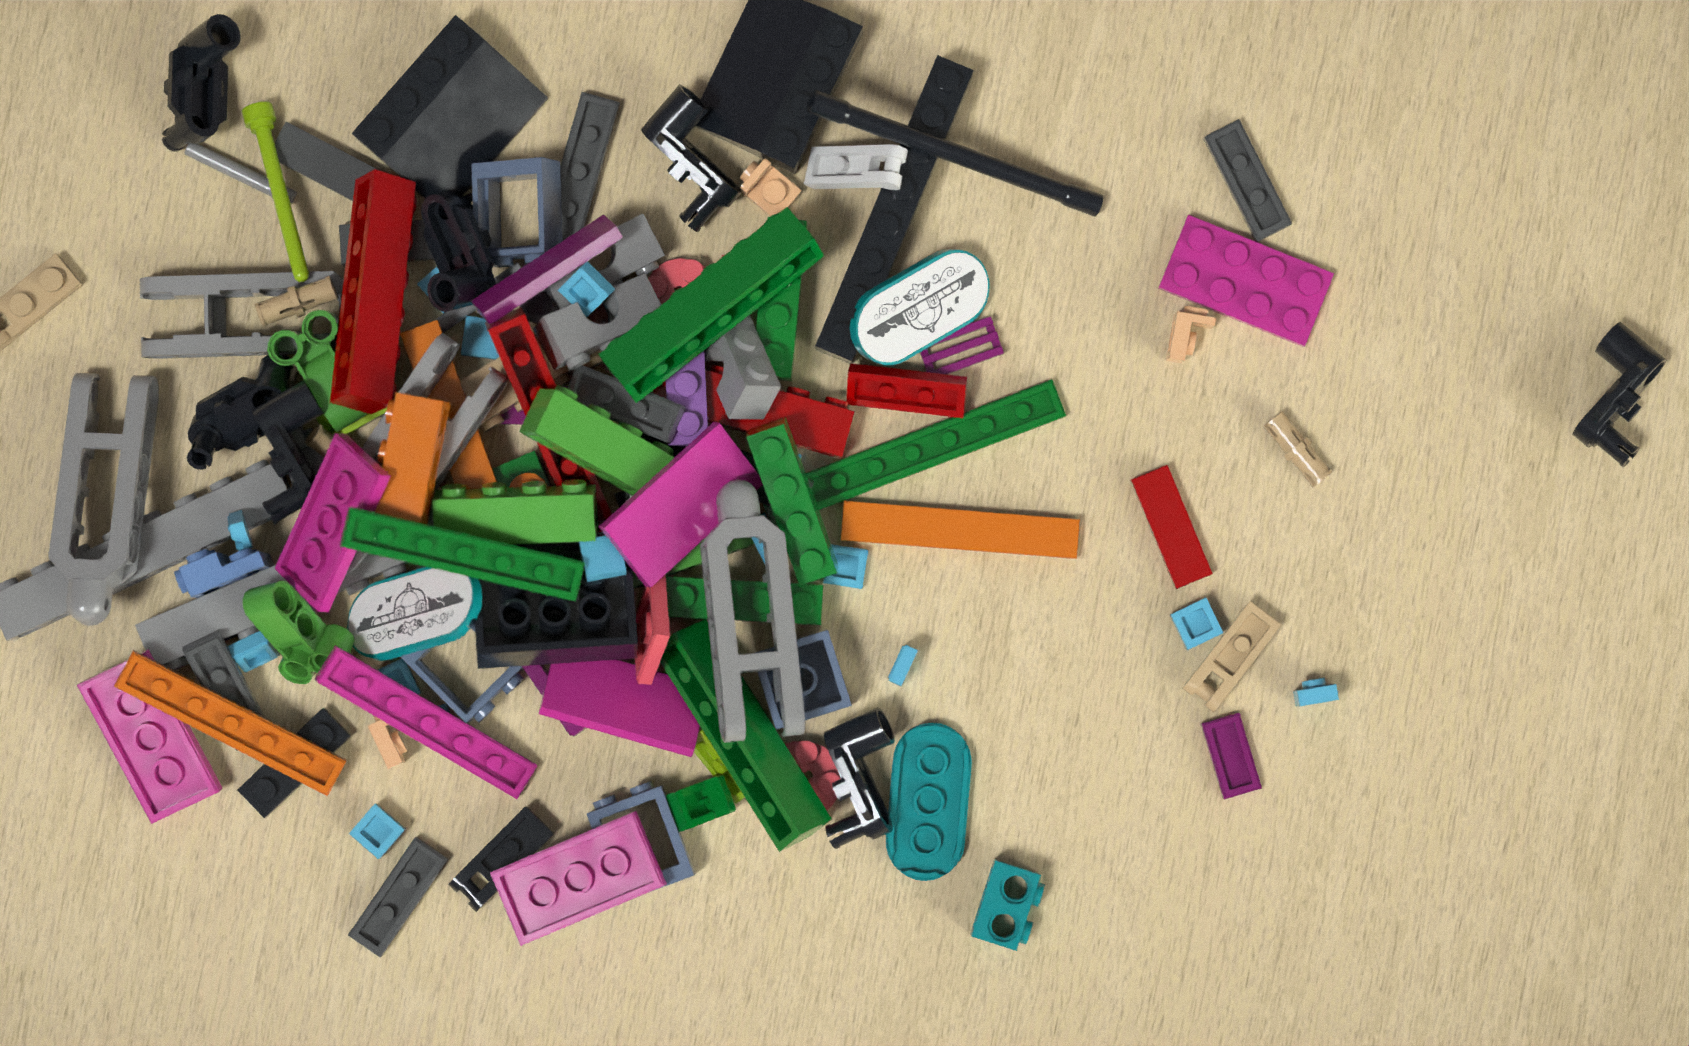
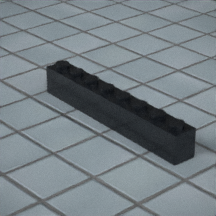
[815,55,974,364]

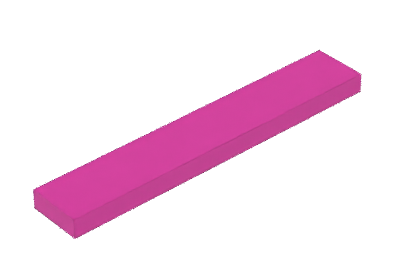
[314,645,538,799]

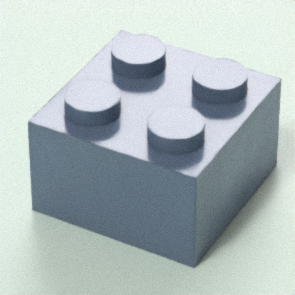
[752,630,852,730]

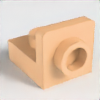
[739,158,802,217]
[1165,306,1216,363]
[368,715,408,769]

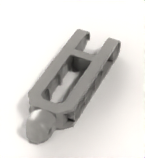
[140,271,344,359]
[346,333,508,574]
[48,373,159,626]
[700,479,805,743]

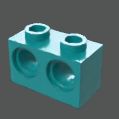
[970,859,1045,951]

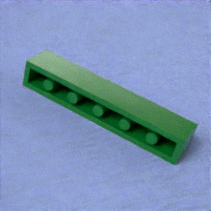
[598,207,825,403]
[660,619,832,852]

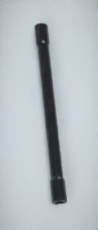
[807,90,1103,217]

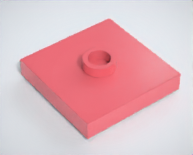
[635,574,670,685]

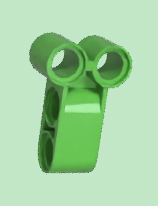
[267,310,368,432]
[243,580,355,684]

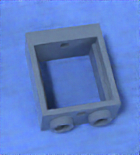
[472,157,563,267]
[400,618,524,723]
[587,781,696,891]

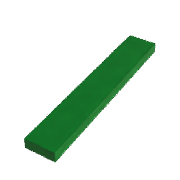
[339,506,585,602]

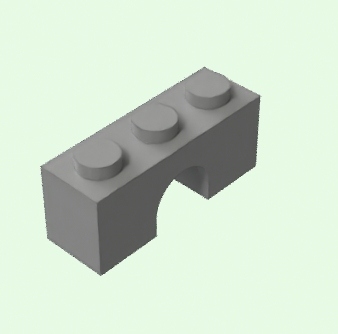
[545,214,665,311]
[533,273,661,371]
[704,315,781,419]

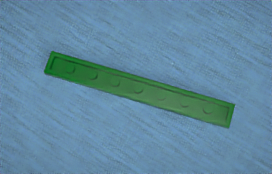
[763,380,1066,527]

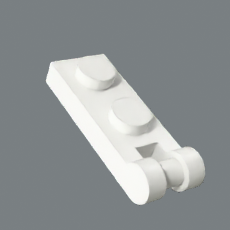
[804,144,908,190]

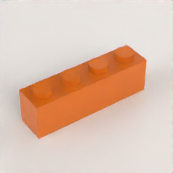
[375,392,451,525]

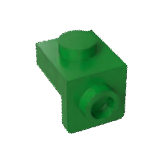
[665,774,736,832]

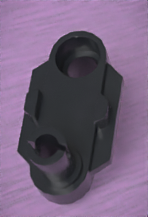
[162,14,241,152]
[641,84,742,232]
[421,191,496,312]
[1572,322,1667,468]
[187,353,298,470]
[252,380,324,525]
[824,707,895,849]

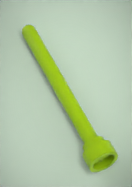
[242,101,309,282]

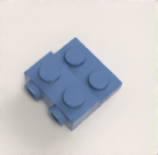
[174,547,274,598]

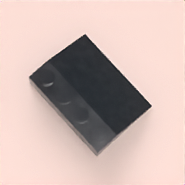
[695,0,863,174]
[352,15,548,199]
[474,532,638,669]

